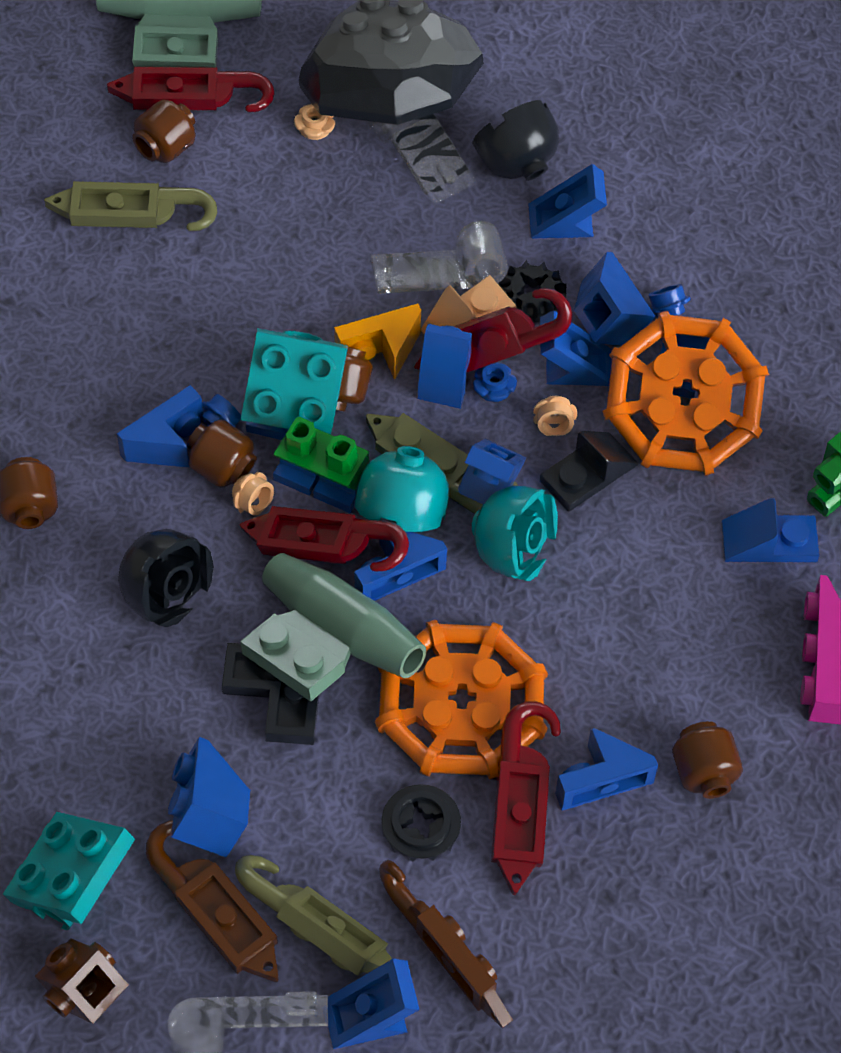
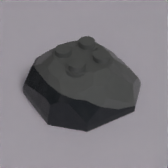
[299,0,484,125]

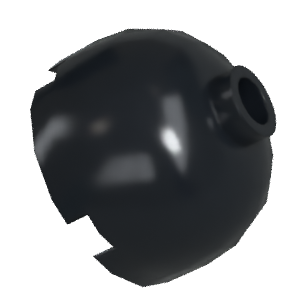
[472,100,559,181]
[118,529,214,627]

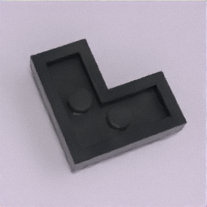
[222,643,319,745]

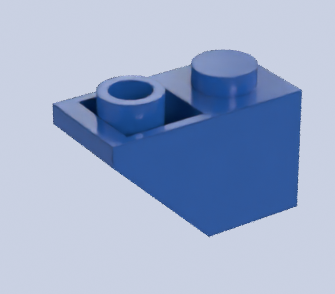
[574,252,656,346]
[168,737,250,857]

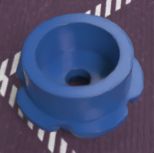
[648,284,691,315]
[473,362,517,402]
[200,394,241,427]

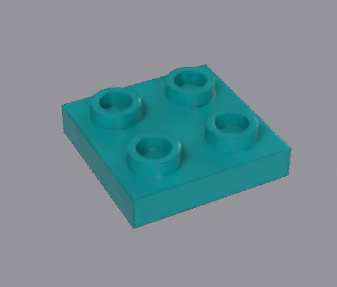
[241,328,348,435]
[3,812,135,930]

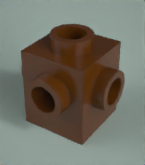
[35,938,129,1024]

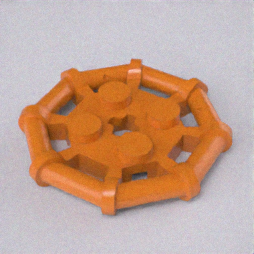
[603,311,769,476]
[375,619,548,779]

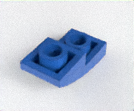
[417,324,472,409]

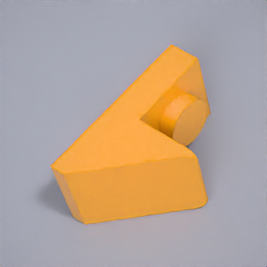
[334,303,421,379]

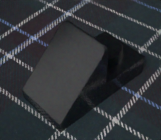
[540,431,638,512]

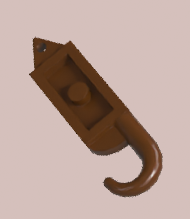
[146,820,279,982]
[379,860,513,1028]

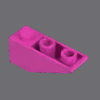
[800,575,841,725]

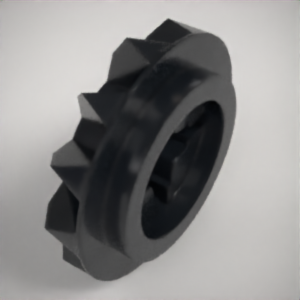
[498,260,567,323]
[381,784,461,862]

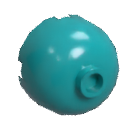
[355,446,449,532]
[472,486,558,581]

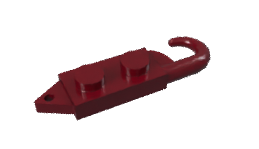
[107,67,275,113]
[414,288,572,373]
[240,506,409,572]
[491,701,561,895]

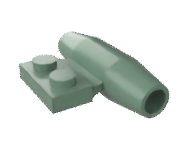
[96,0,262,68]
[240,553,426,701]

